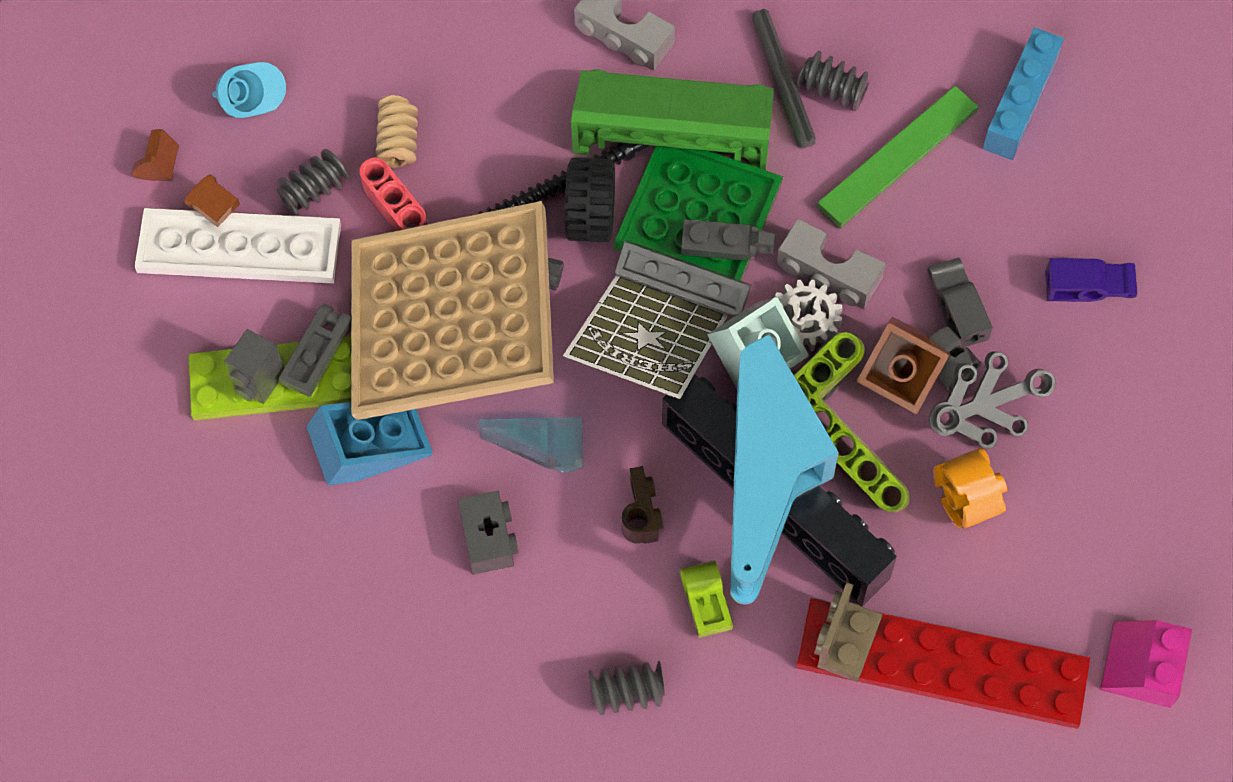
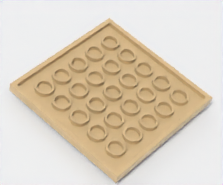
[351,201,554,420]

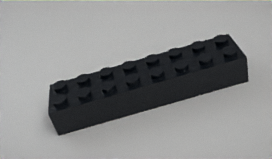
[662,374,897,607]

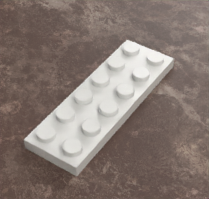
[135,208,341,283]

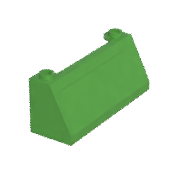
[571,69,774,170]

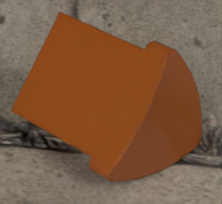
[131,129,179,181]
[184,174,240,227]

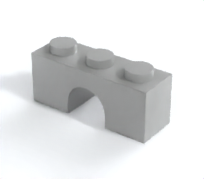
[574,0,675,70]
[777,219,886,309]

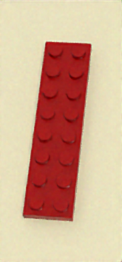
[796,598,1091,729]

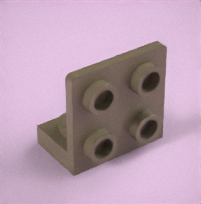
[814,582,883,682]

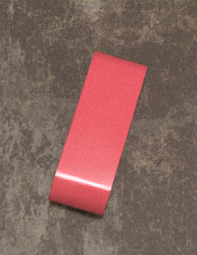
[360,158,428,231]

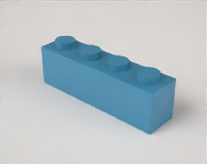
[983,27,1064,161]

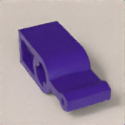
[1045,258,1137,302]

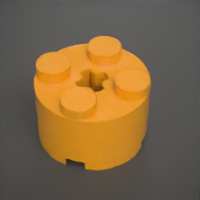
[933,447,1007,529]

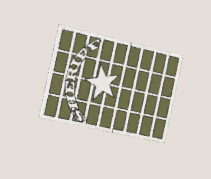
[563,274,729,399]

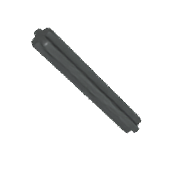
[752,9,816,148]

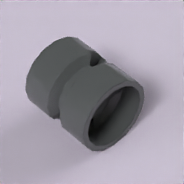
[930,327,981,391]

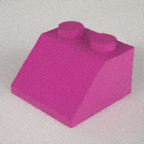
[1100,620,1192,708]

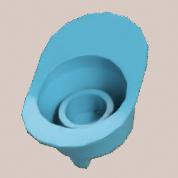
[212,62,286,118]

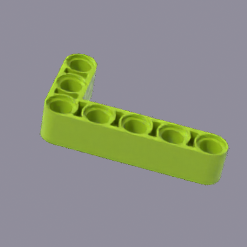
[794,332,910,512]

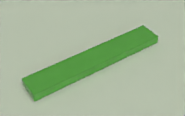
[817,86,978,229]

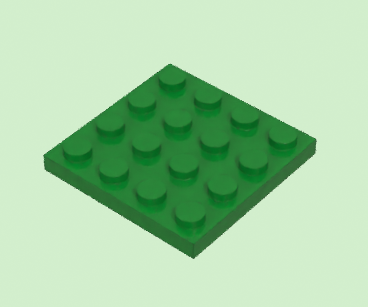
[613,146,783,281]

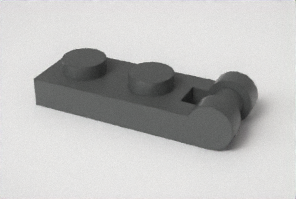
[279,304,352,397]

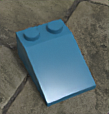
[306,402,433,486]

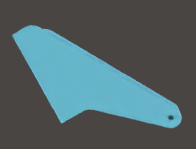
[730,335,839,605]

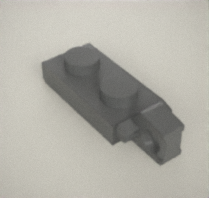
[681,219,775,261]

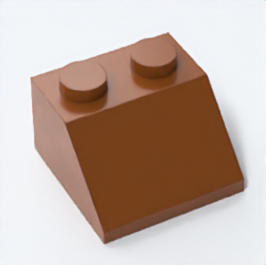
[856,317,950,414]

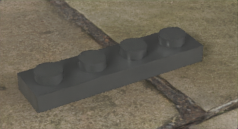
[615,240,752,316]

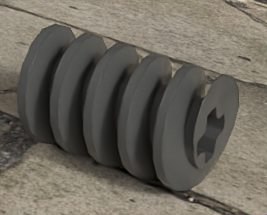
[797,50,869,111]
[277,149,350,216]
[589,661,665,715]

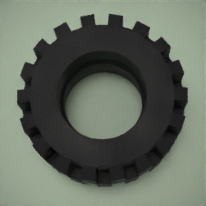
[565,158,615,242]

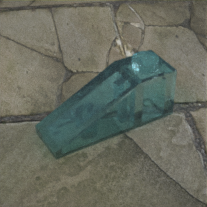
[479,417,583,472]

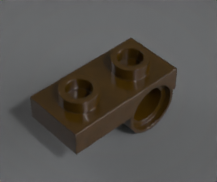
[622,466,663,544]

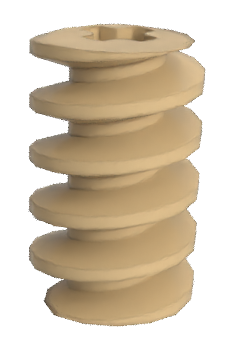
[376,95,419,168]

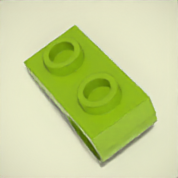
[679,560,733,638]

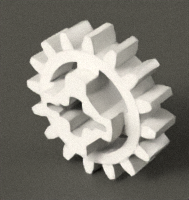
[775,279,842,351]

